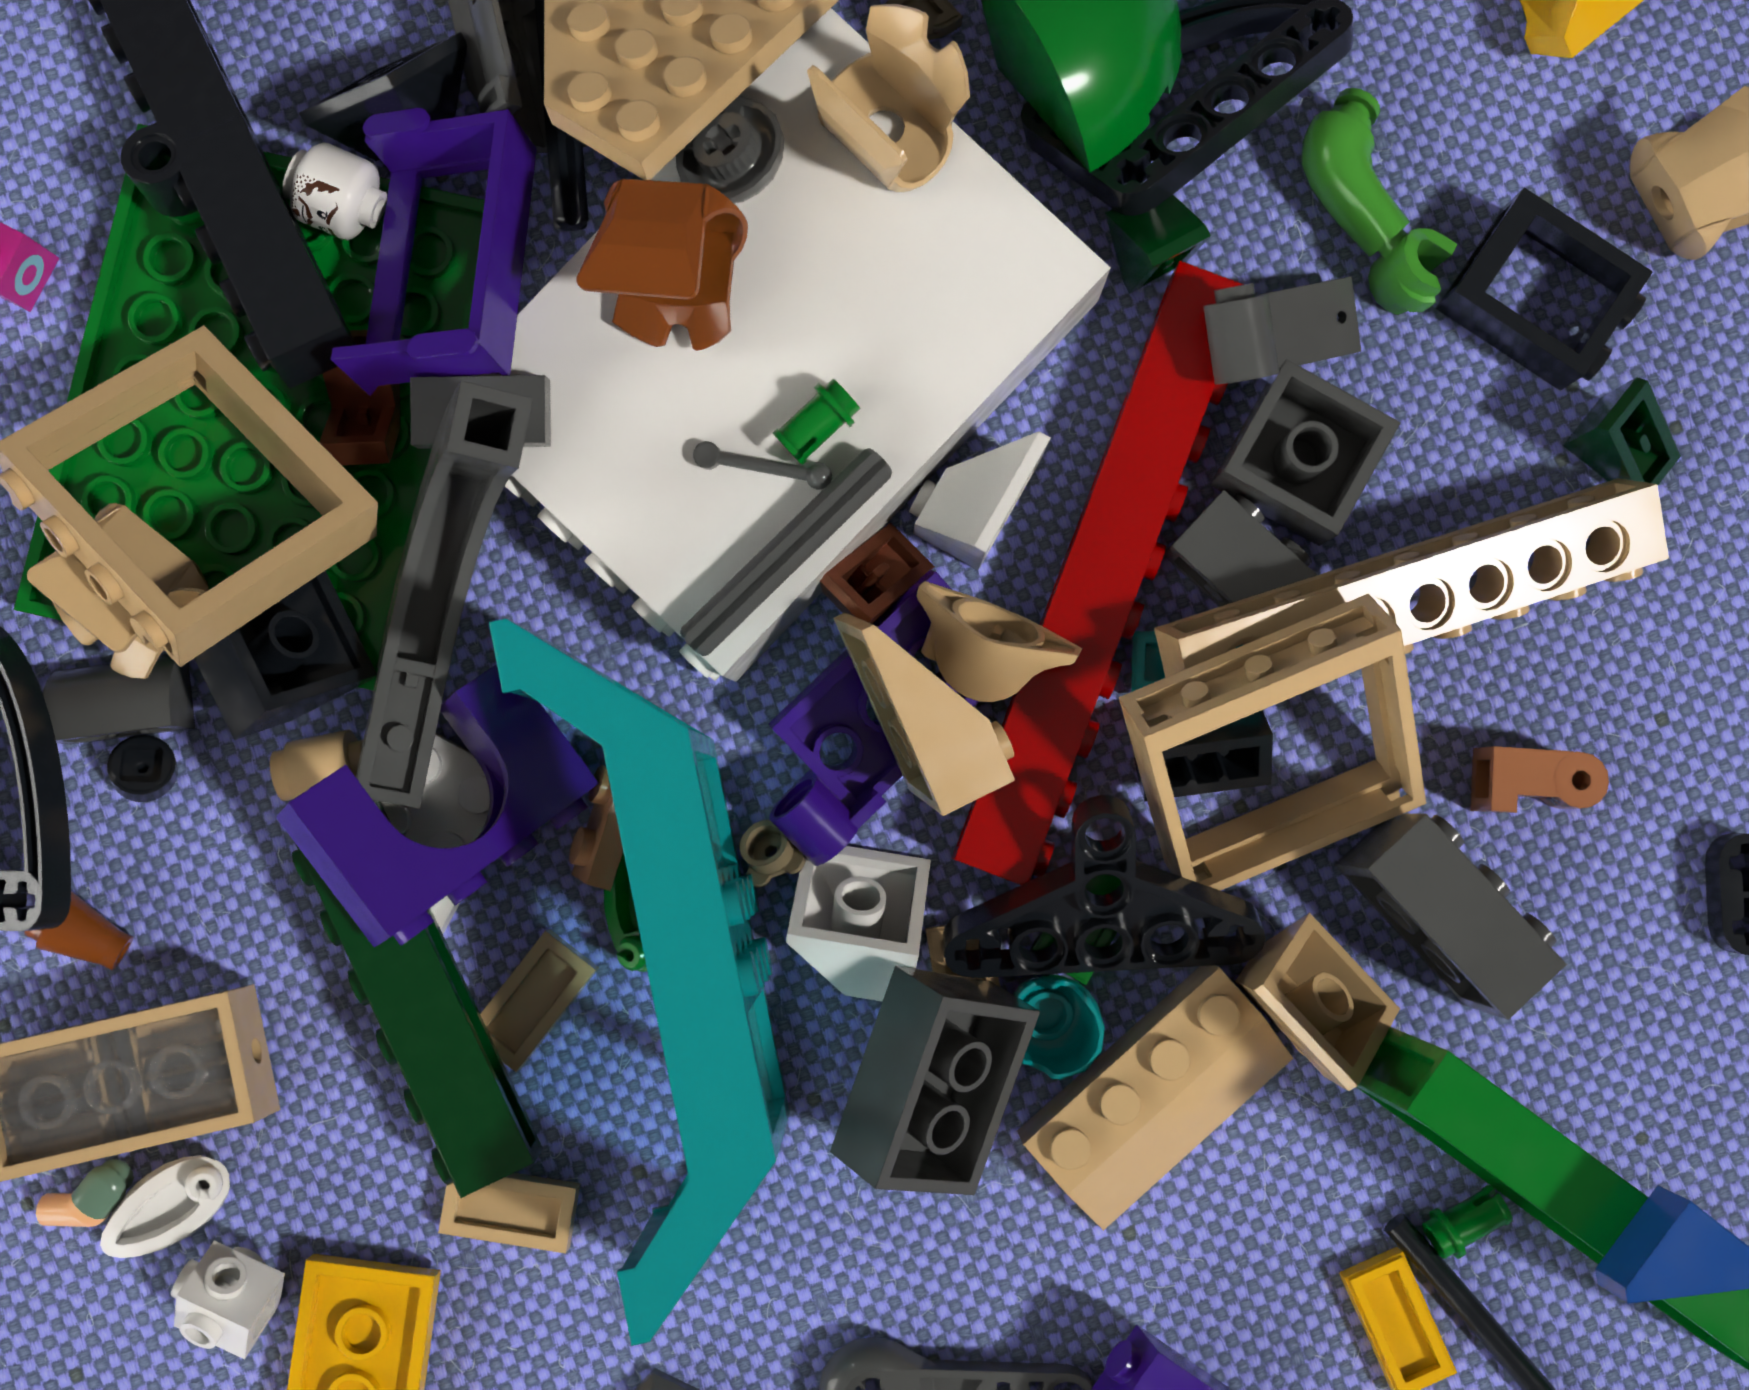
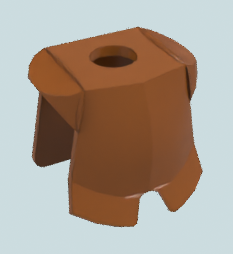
[576,179,748,351]

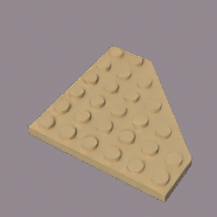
[544,0,839,180]

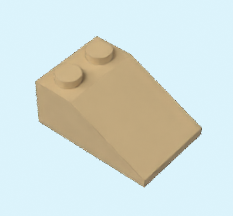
[833,612,1015,816]

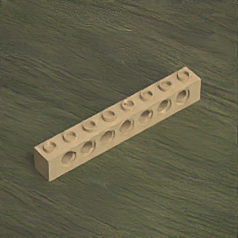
[1154,478,1669,677]

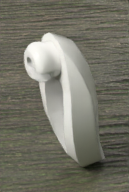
[100,1155,230,1258]

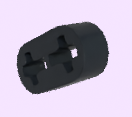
[1705,833,1749,955]

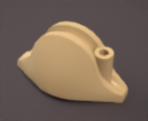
[917,581,1082,702]

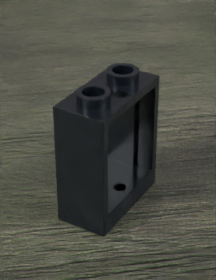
[1435,187,1653,391]

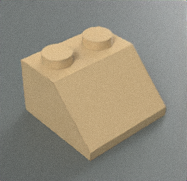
[1235,913,1400,1091]

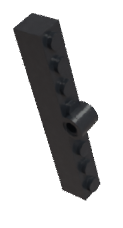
[88,0,356,389]

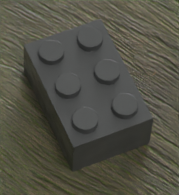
[1334,814,1567,1020]
[830,966,1040,1195]

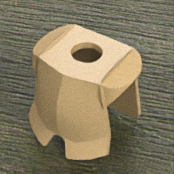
[807,4,970,193]
[1629,86,1749,260]
[27,503,209,679]

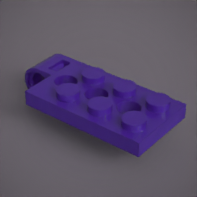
[768,570,980,866]

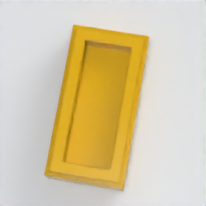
[1339,1246,1457,1390]

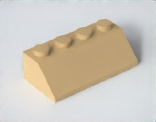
[1017,965,1293,1231]

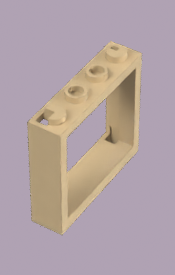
[0,325,378,667]
[1118,593,1426,891]

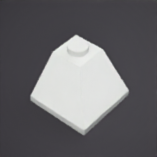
[909,431,1051,570]
[786,846,931,1002]

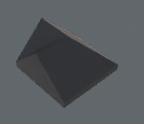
[299,32,467,161]

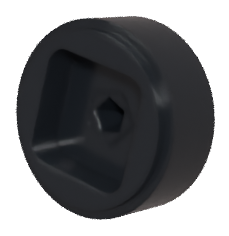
[107,735,178,802]

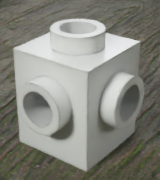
[171,1240,285,1359]

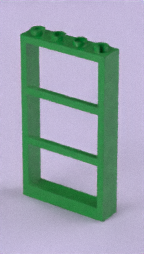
[1357,1027,1749,1371]

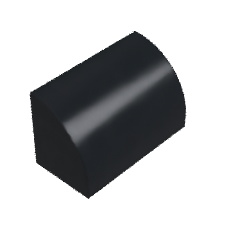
[1132,710,1273,801]

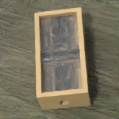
[0,984,281,1182]

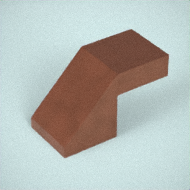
[319,330,401,465]

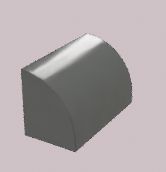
[43,656,195,745]

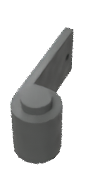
[1203,276,1361,384]

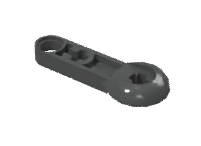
[676,95,785,204]
[818,1337,1093,1390]

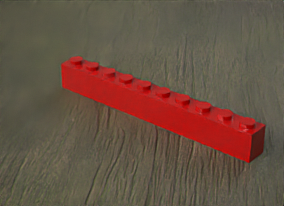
[951,261,1244,885]

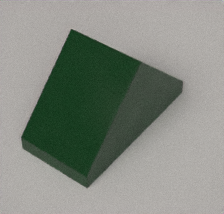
[1105,195,1211,294]
[1563,377,1681,485]

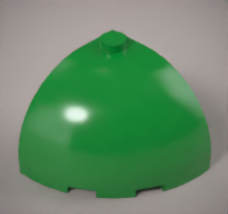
[981,0,1182,173]

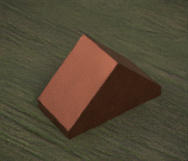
[820,523,935,624]

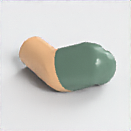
[36,1159,134,1227]

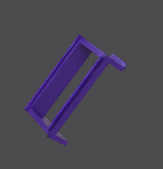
[331,108,537,396]

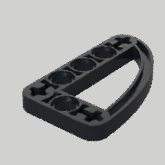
[1021,0,1353,216]
[0,626,71,931]

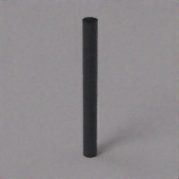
[1384,1214,1556,1390]

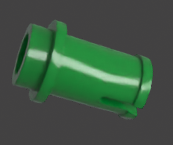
[773,379,861,465]
[1422,1185,1513,1259]

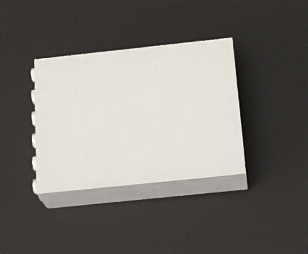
[472,8,1111,682]

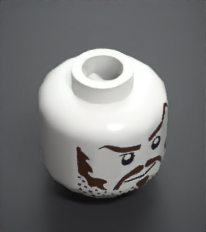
[282,142,387,240]

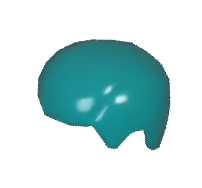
[1012,974,1105,1080]

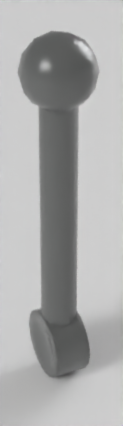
[693,441,832,490]

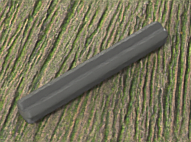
[680,448,892,656]

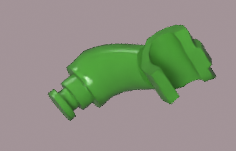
[1302,88,1458,315]

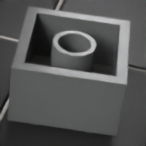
[1210,359,1401,546]

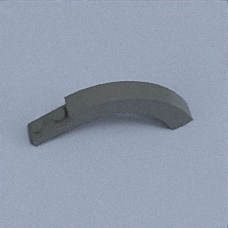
[356,380,533,808]

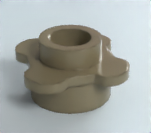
[739,820,806,887]

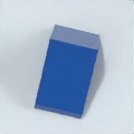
[1595,1185,1749,1304]

